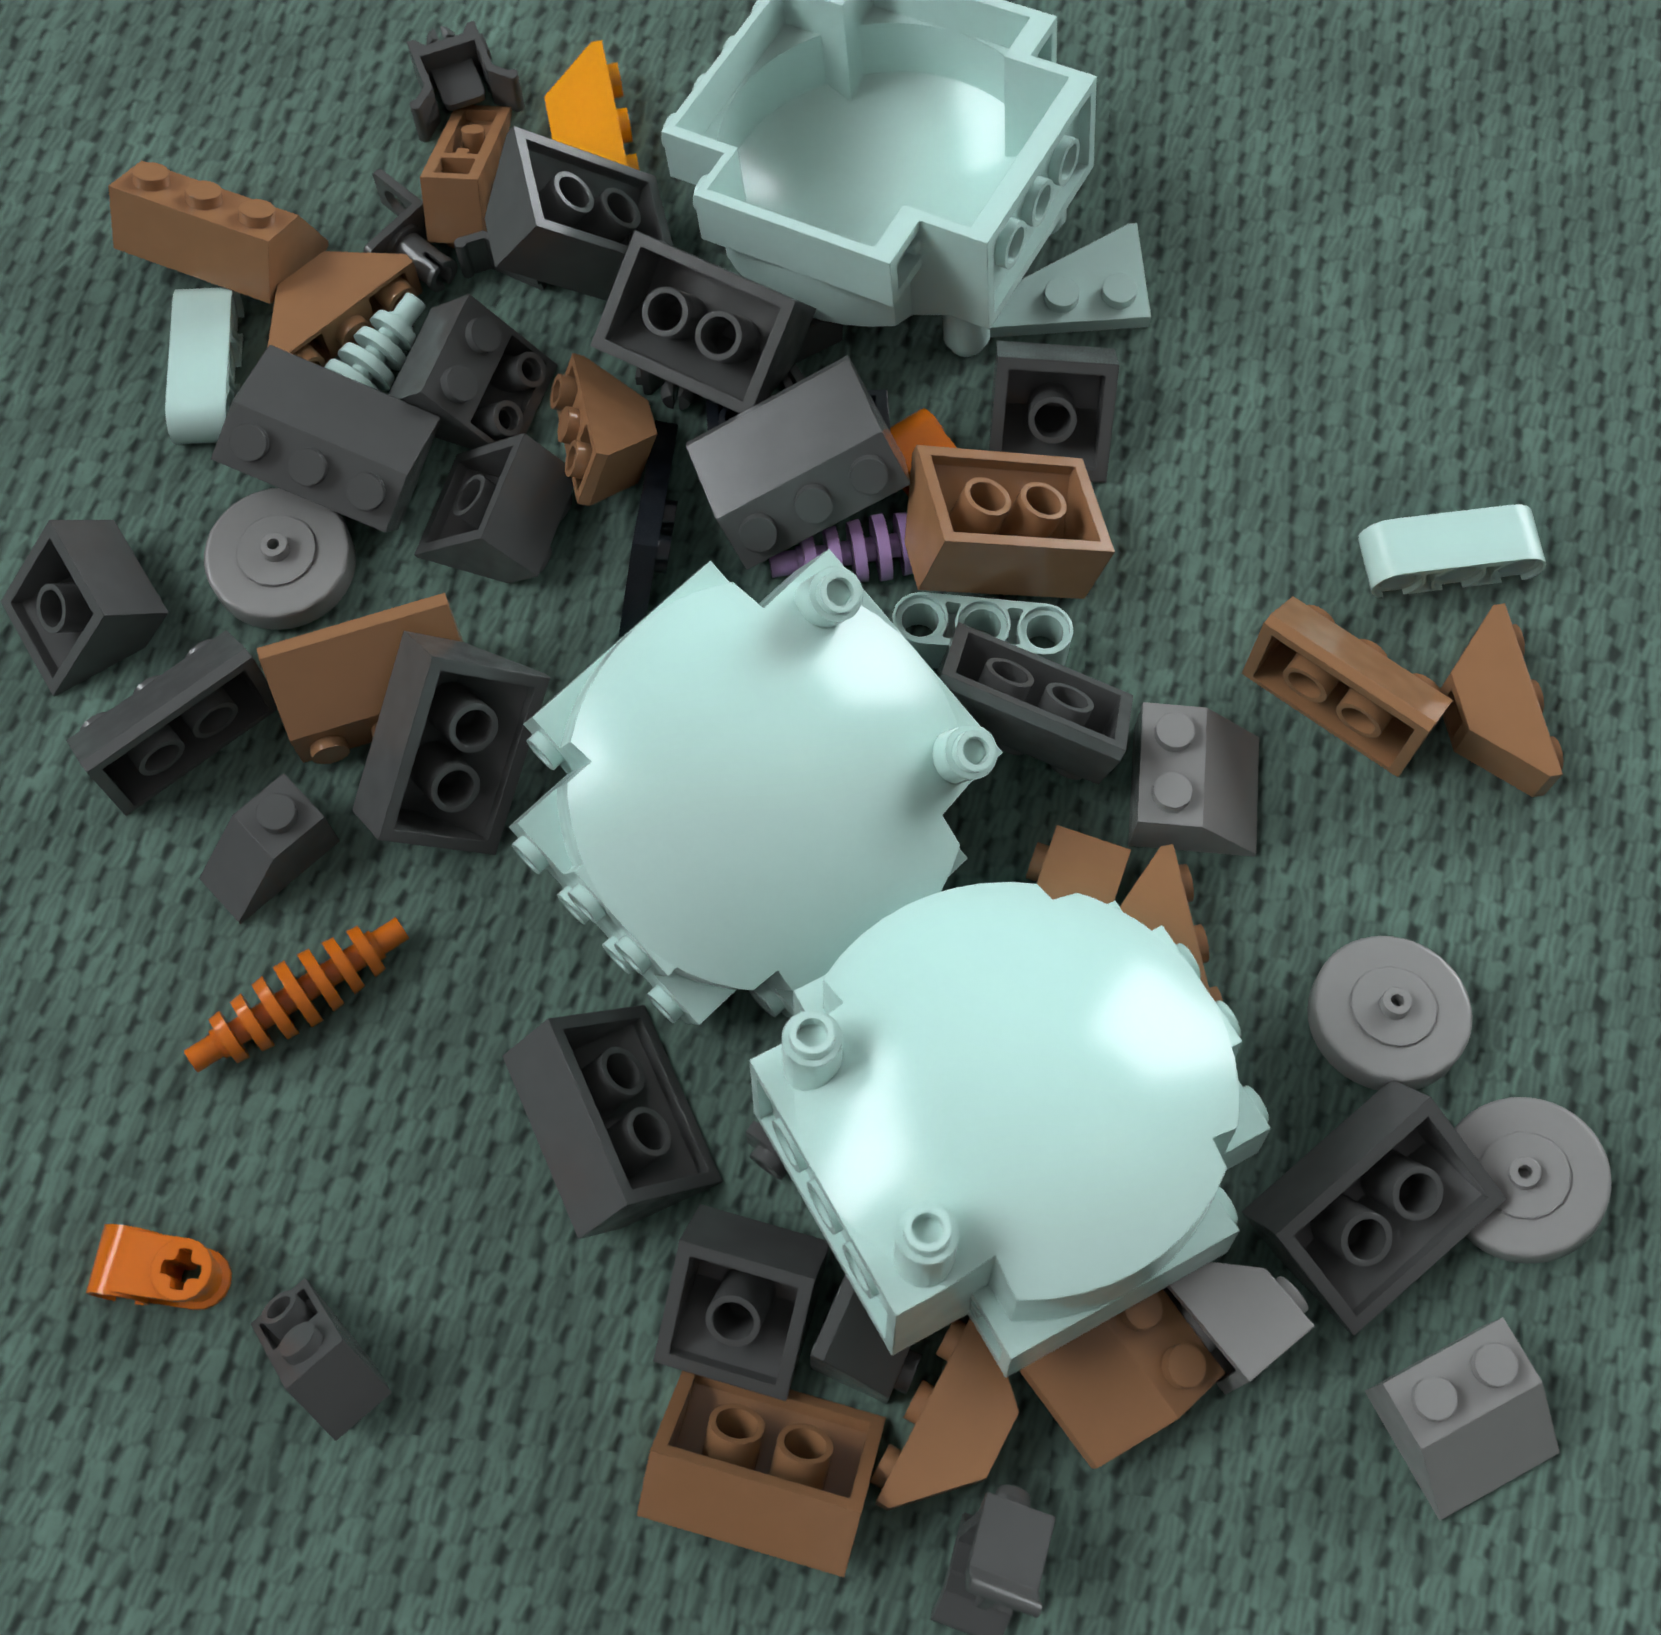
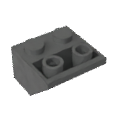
[388,294,558,449]

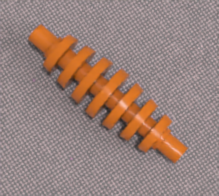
[184,917,410,1073]

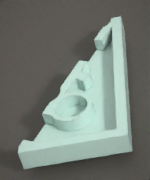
[990,223,1151,337]

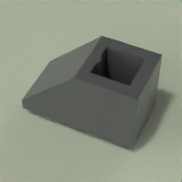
[251,1278,392,1441]

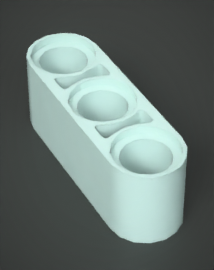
[165,287,244,444]
[1358,504,1546,598]
[892,592,1074,668]

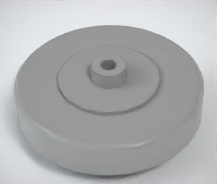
[204,488,356,630]
[1307,936,1473,1091]
[1454,1097,1611,1264]

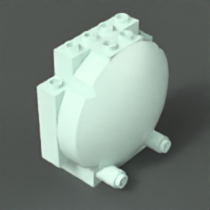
[661,0,1097,357]
[509,549,1003,1025]
[750,882,1271,1378]

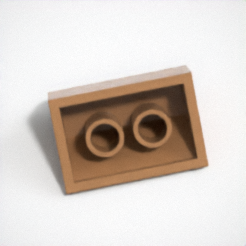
[108,161,328,304]
[904,445,1115,599]
[256,593,464,764]
[1241,596,1453,777]
[1019,1289,1225,1469]
[637,1371,886,1577]

